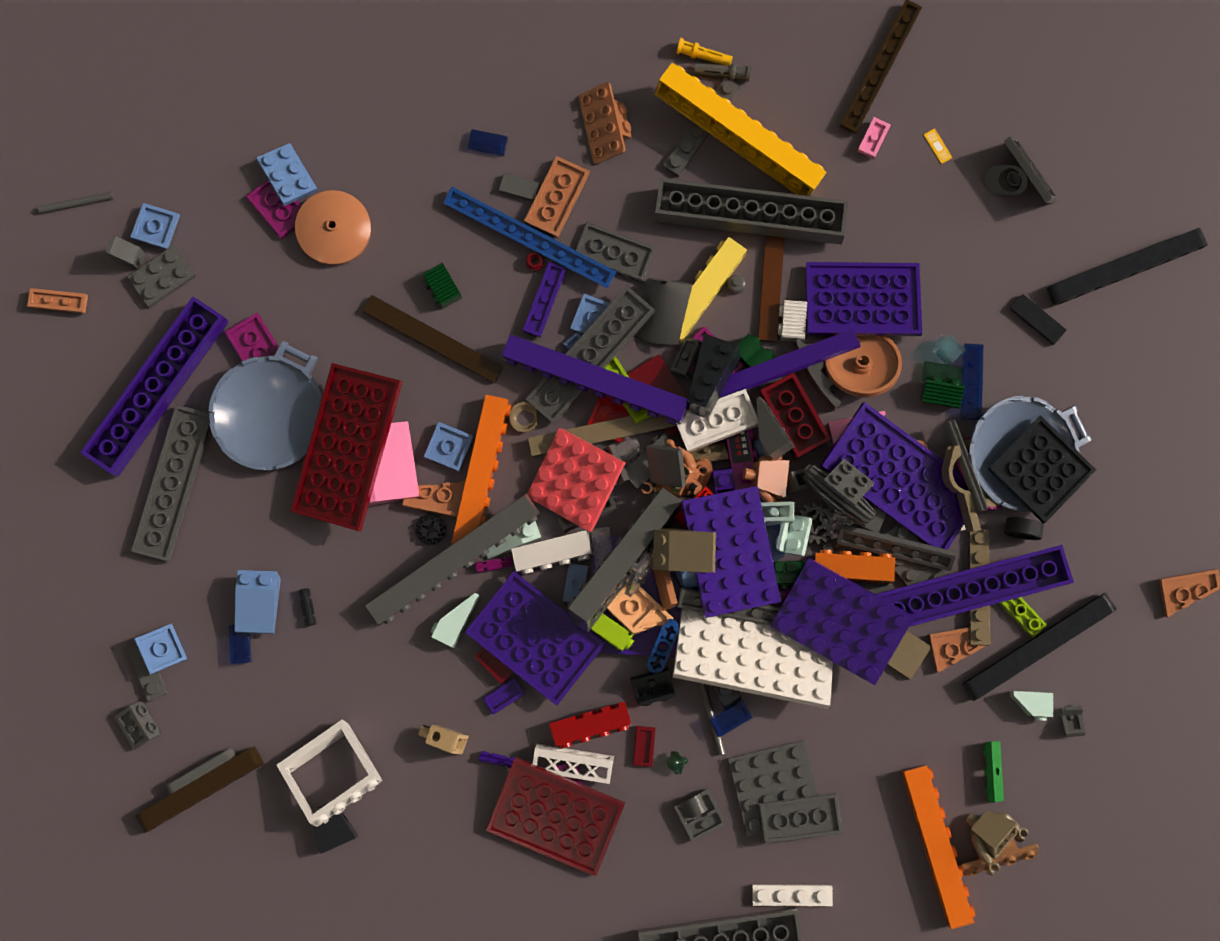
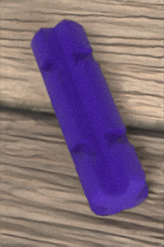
[479,751,515,768]

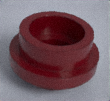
[525,252,544,271]

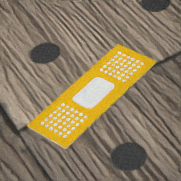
[924,128,953,164]

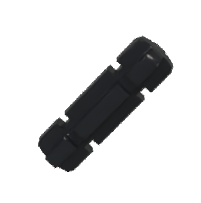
[298,588,316,627]

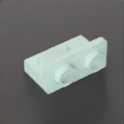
[776,515,813,557]

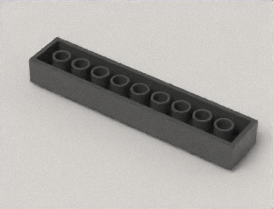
[655,178,848,245]

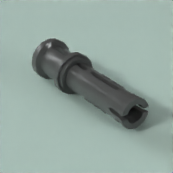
[694,62,751,82]

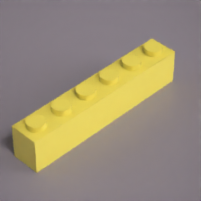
[679,237,747,344]

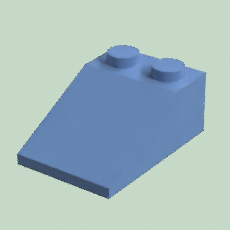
[235,570,281,634]

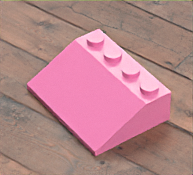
[369,421,420,506]

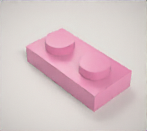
[857,117,891,159]

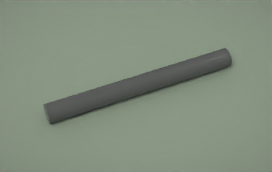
[38,191,114,214]
[698,682,725,755]

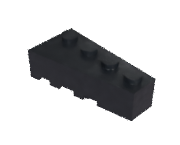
[688,333,741,419]

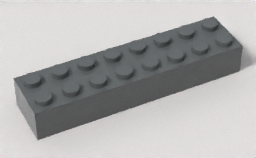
[568,488,682,633]
[638,907,803,941]

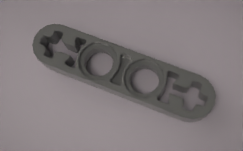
[165,748,237,795]

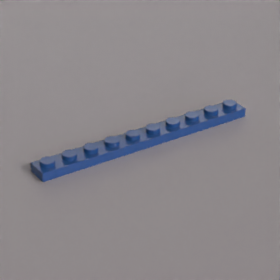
[443,186,616,288]

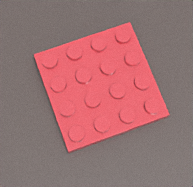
[527,428,626,532]

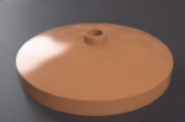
[295,190,371,266]
[825,336,902,397]

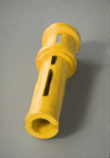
[676,38,733,66]

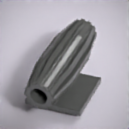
[803,459,877,528]

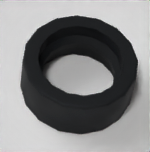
[1004,517,1044,541]

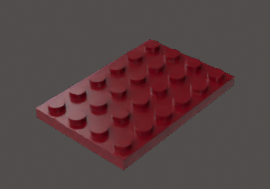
[486,757,626,876]

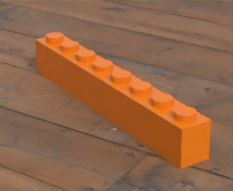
[451,395,512,545]
[901,765,975,929]

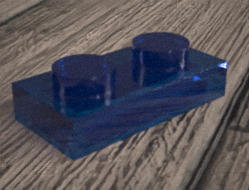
[468,129,508,156]
[228,624,252,664]

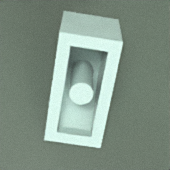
[1009,691,1053,721]

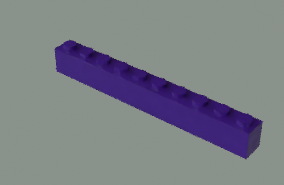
[502,334,689,425]

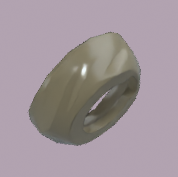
[509,401,538,433]

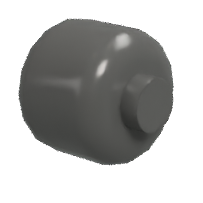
[727,274,746,295]

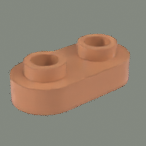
[690,458,712,495]

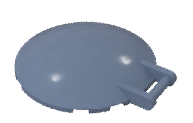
[209,341,322,470]
[969,396,1092,512]

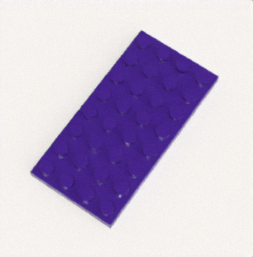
[820,402,968,550]

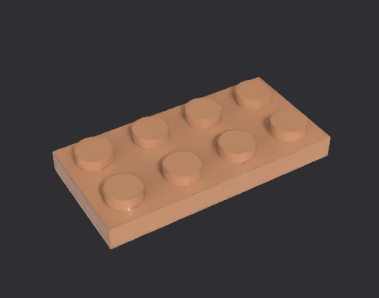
[524,156,590,238]

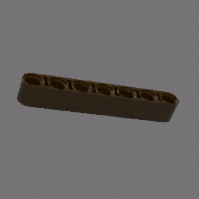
[135,746,264,833]

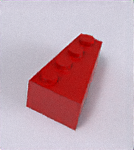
[549,701,631,749]

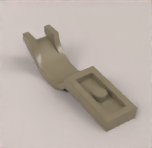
[941,445,981,532]

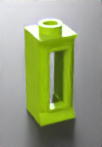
[591,614,634,652]

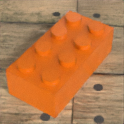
[815,550,895,585]

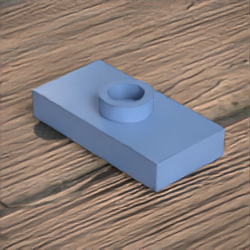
[563,563,588,603]

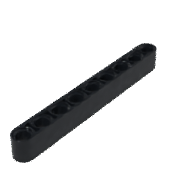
[1047,228,1208,306]
[962,592,1117,701]

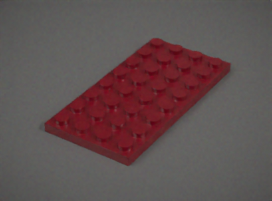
[290,363,403,532]

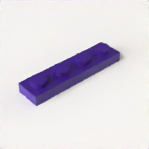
[523,261,567,338]

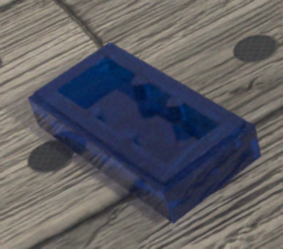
[709,701,753,737]

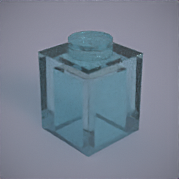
[933,334,966,367]

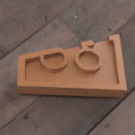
[402,481,466,518]
[1159,569,1220,618]
[928,627,991,673]

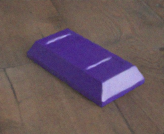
[483,677,526,715]

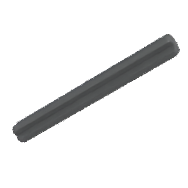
[945,420,988,512]

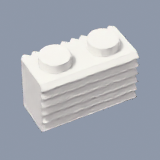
[777,300,807,342]

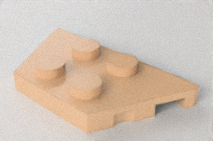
[607,578,674,634]

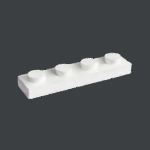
[752,884,833,906]

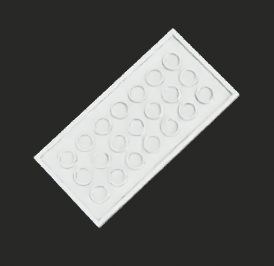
[673,608,833,709]

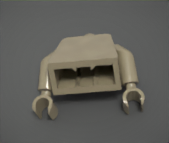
[966,811,1028,876]

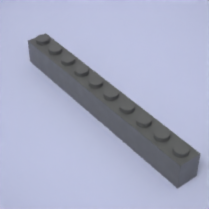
[365,494,540,625]

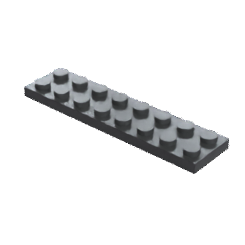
[526,286,656,425]
[131,405,210,562]

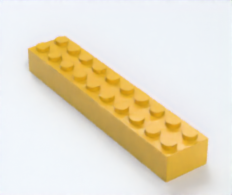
[654,63,827,196]

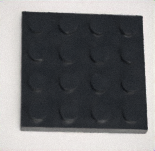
[988,415,1096,524]

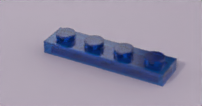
[961,343,984,420]

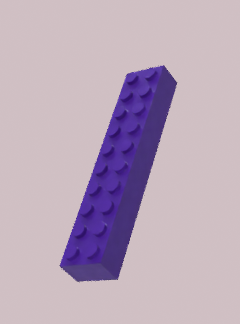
[80,296,229,477]
[875,545,1074,627]

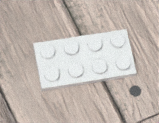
[676,389,758,452]

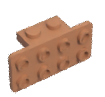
[578,82,632,164]

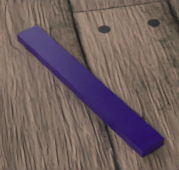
[719,329,860,399]

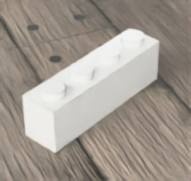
[511,530,594,575]

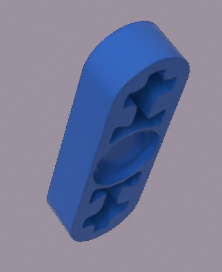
[647,619,679,673]

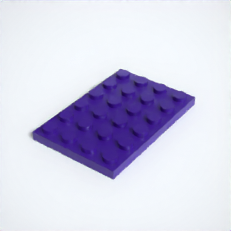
[805,262,923,336]
[681,486,781,618]
[770,558,914,685]
[465,571,606,706]

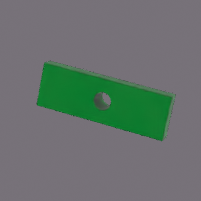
[983,741,1004,802]

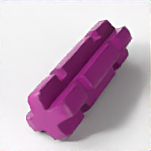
[475,556,513,573]

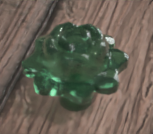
[667,751,688,774]

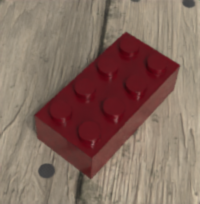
[758,373,831,461]

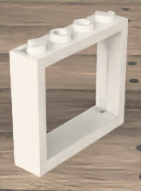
[277,719,383,827]

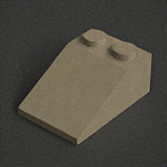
[653,528,716,573]

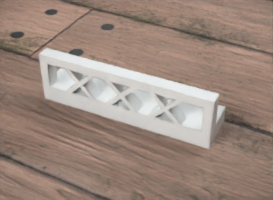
[533,744,614,784]

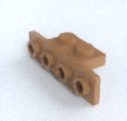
[961,839,1039,876]

